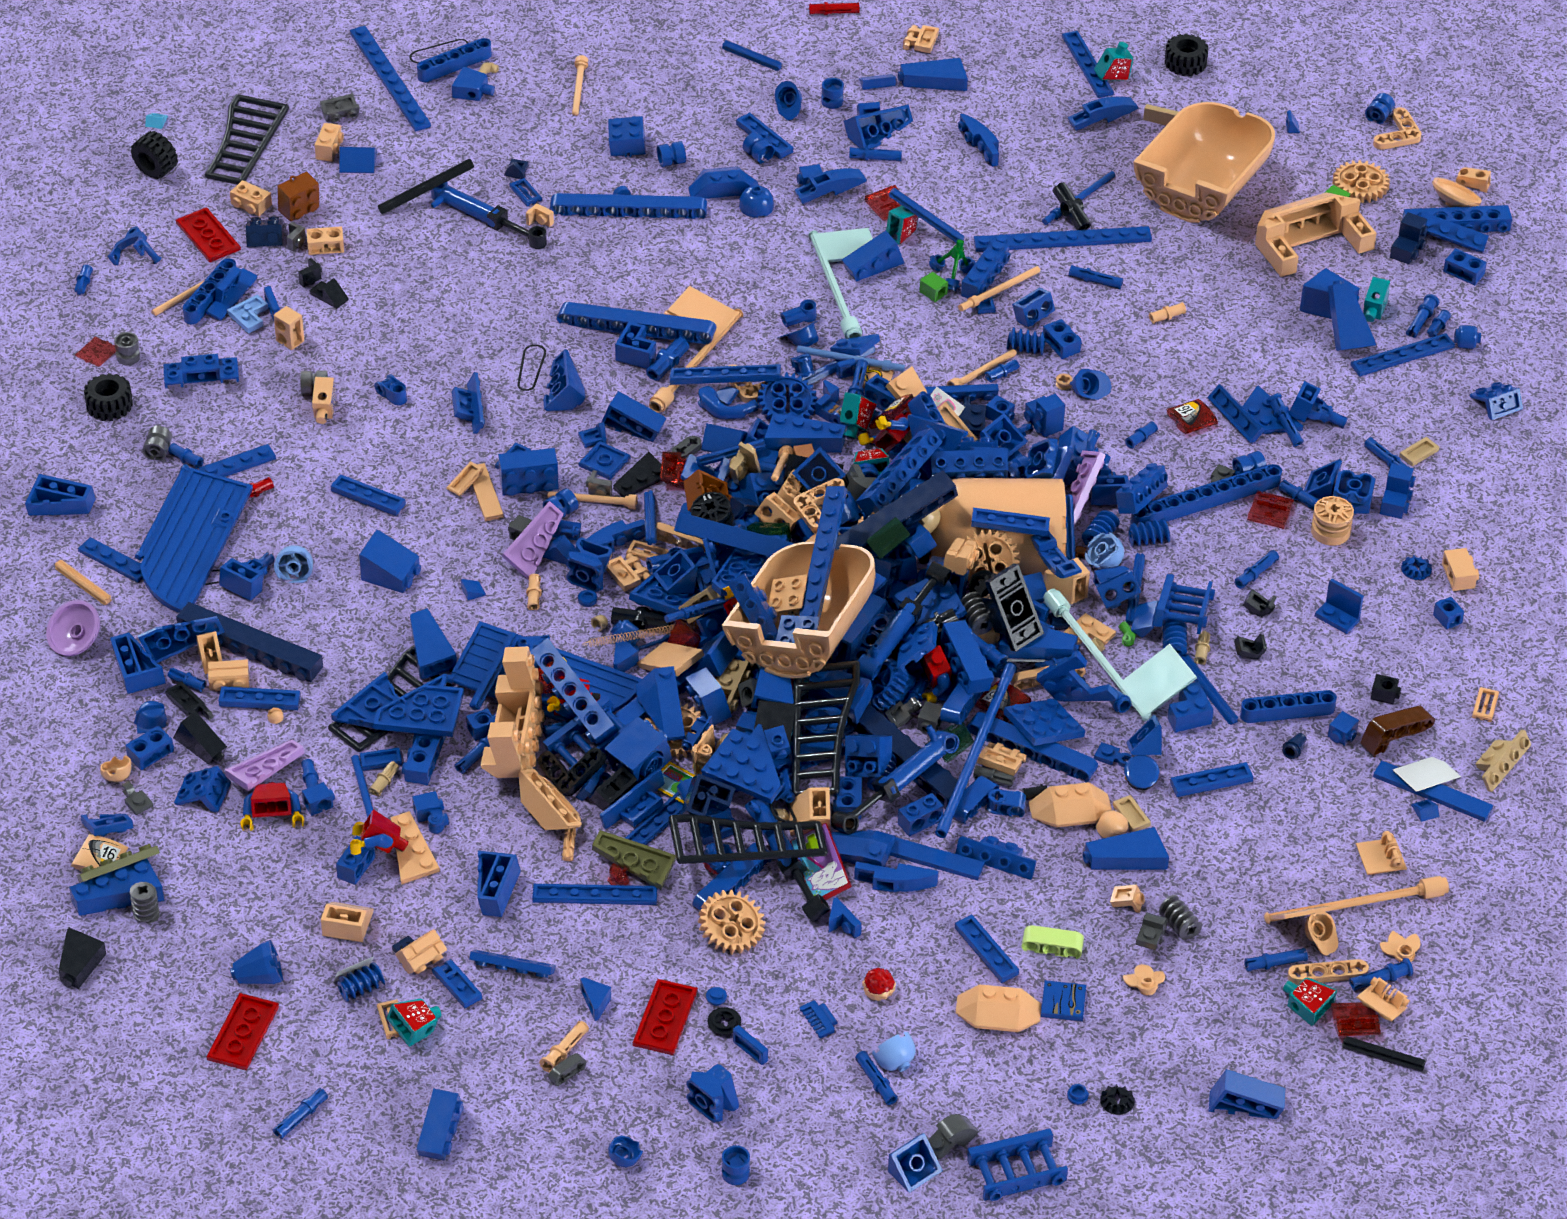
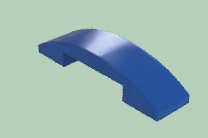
[1031,532,1082,578]

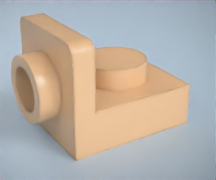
[525,203,554,227]
[1110,884,1145,913]

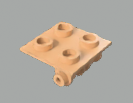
[768,574,808,616]
[691,725,715,776]
[1356,831,1407,875]
[1356,977,1410,1022]

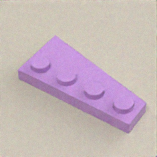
[1070,450,1106,524]
[501,501,564,579]
[225,740,304,791]

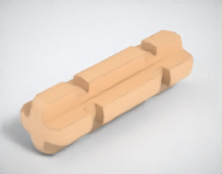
[562,828,576,861]

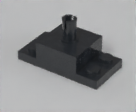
[982,564,1044,652]

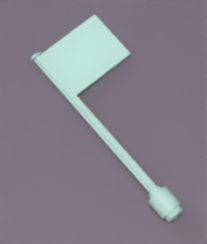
[808,228,873,339]
[1043,589,1197,721]

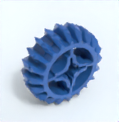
[864,659,909,711]

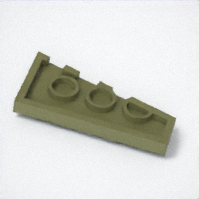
[592,830,676,890]
[76,844,160,883]

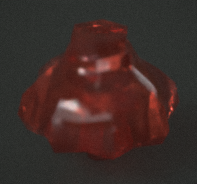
[607,863,630,885]

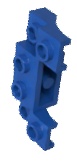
[163,353,239,389]

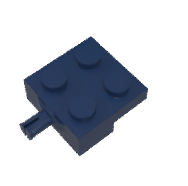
[958,396,986,436]

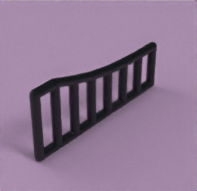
[205,94,289,185]
[328,645,454,752]
[792,661,860,797]
[669,814,828,864]

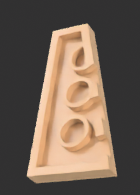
[885,366,927,414]
[391,811,440,885]

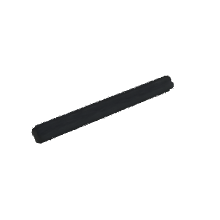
[378,159,474,214]

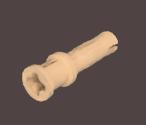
[539,1021,589,1073]

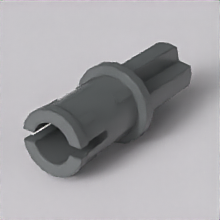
[973,765,1014,787]

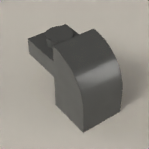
[845,464,876,500]
[1136,912,1168,951]
[928,1114,979,1159]

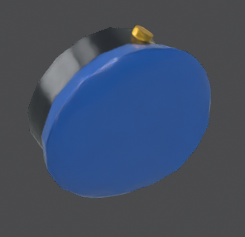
[1124,755,1160,790]

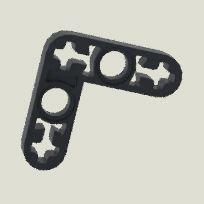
[538,748,606,796]

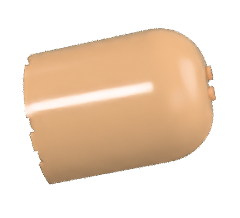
[1133,102,1275,223]
[929,478,1066,575]
[722,541,876,678]

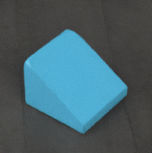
[145,113,168,129]

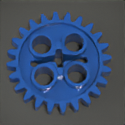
[757,372,818,420]

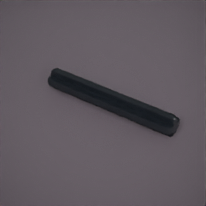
[1342,1036,1426,1072]

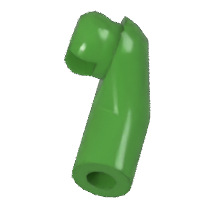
[1118,621,1136,647]

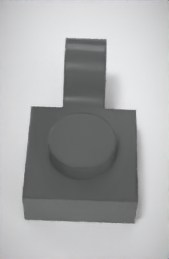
[1210,464,1236,483]
[885,697,923,728]
[122,781,153,815]

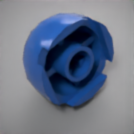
[739,185,774,218]

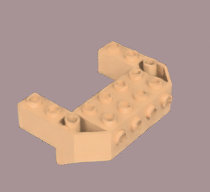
[1255,192,1377,277]
[481,646,545,778]

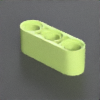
[1021,925,1084,959]

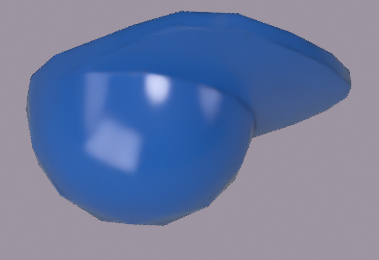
[805,707,847,735]

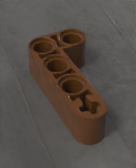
[1360,705,1435,758]

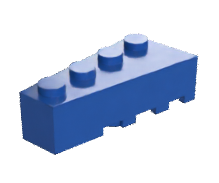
[938,620,994,694]
[69,858,165,916]

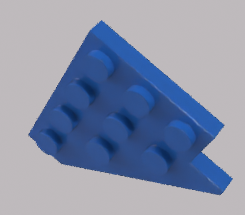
[712,548,769,596]
[373,674,464,737]
[701,724,782,804]

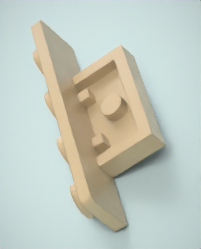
[729,442,762,485]
[716,659,756,714]
[1475,730,1531,792]

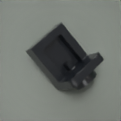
[298,258,322,287]
[1242,589,1277,617]
[1234,634,1267,660]

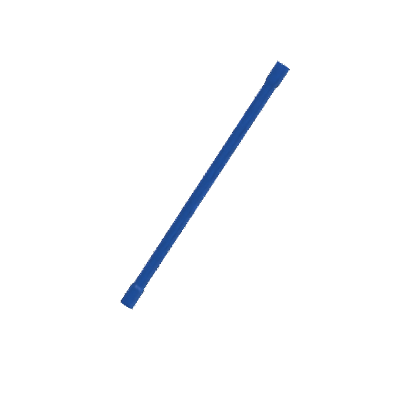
[935,663,1016,838]

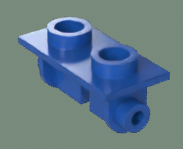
[552,520,582,541]
[681,716,714,751]
[775,768,795,803]

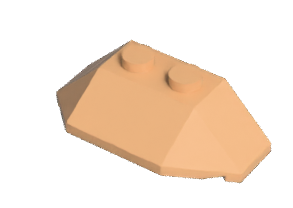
[518,769,582,830]
[1028,782,1112,828]
[956,984,1042,1032]

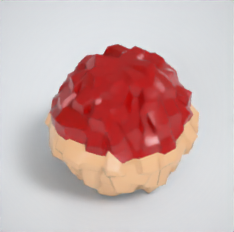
[862,968,896,1001]

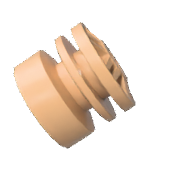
[1311,496,1354,546]

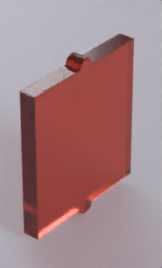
[75,337,116,367]
[668,619,701,648]

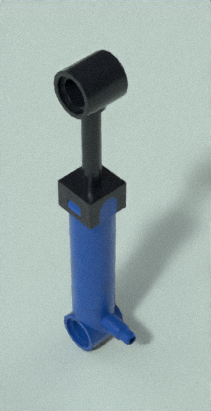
[431,182,547,249]
[858,561,952,681]
[831,725,959,834]
[745,797,831,922]

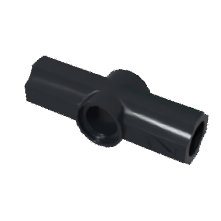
[1052,182,1092,230]
[611,606,671,632]

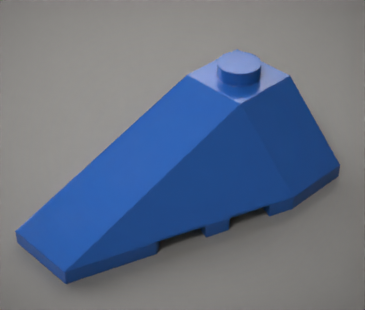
[843,104,913,149]

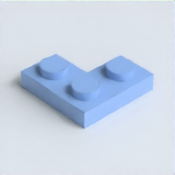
[227,294,268,334]

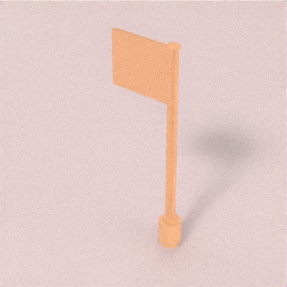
[649,286,743,413]
[1264,876,1449,924]

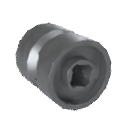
[114,332,140,365]
[300,370,328,395]
[142,426,172,461]

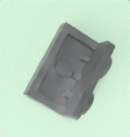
[320,93,360,122]

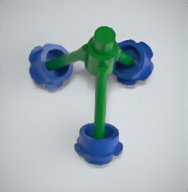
[929,240,976,291]

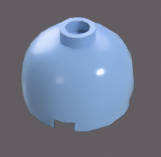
[1085,532,1124,570]
[274,545,313,583]
[872,1032,916,1072]

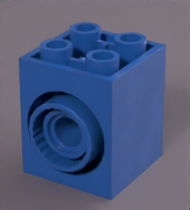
[604,716,673,787]

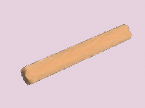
[55,560,112,605]

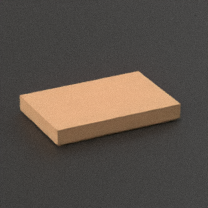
[637,642,704,676]

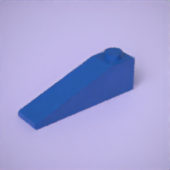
[543,349,586,411]
[138,616,225,663]
[635,666,685,741]
[831,830,896,867]

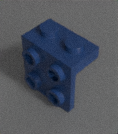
[246,216,283,247]

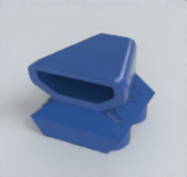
[1025,438,1074,482]
[1333,470,1376,514]
[566,538,612,592]
[686,1064,739,1123]

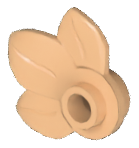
[1380,931,1421,962]
[1123,964,1165,995]

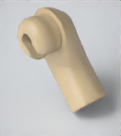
[479,62,499,74]

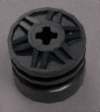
[691,492,736,543]

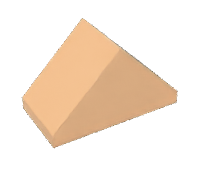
[196,631,222,674]

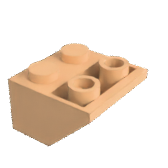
[1044,558,1090,604]
[789,787,831,835]
[321,902,374,942]

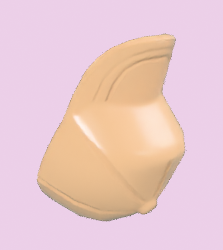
[1305,911,1338,956]

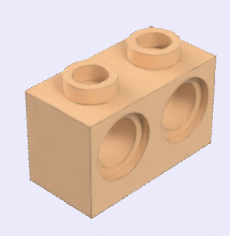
[307,226,344,255]
[274,306,305,350]
[754,492,802,535]

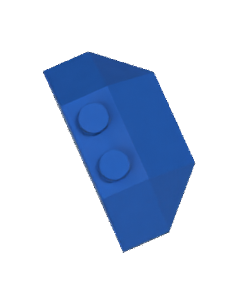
[688,166,758,199]

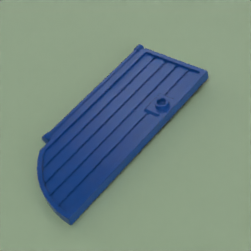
[135,464,253,613]
[447,621,642,722]

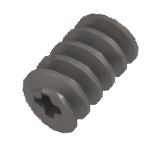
[961,592,993,635]
[130,882,160,923]
[1159,895,1203,940]

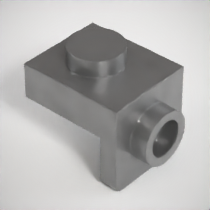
[287,222,306,252]
[586,470,612,496]

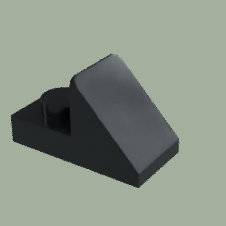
[309,278,349,309]

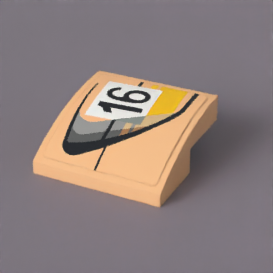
[71,834,128,871]

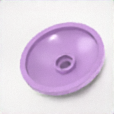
[46,600,100,656]

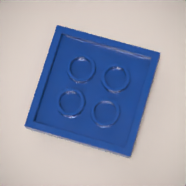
[629,574,700,614]
[891,579,967,625]
[1003,699,1086,746]

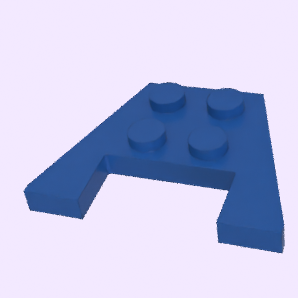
[1036,650,1118,702]

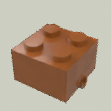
[277,171,319,221]
[684,469,732,512]

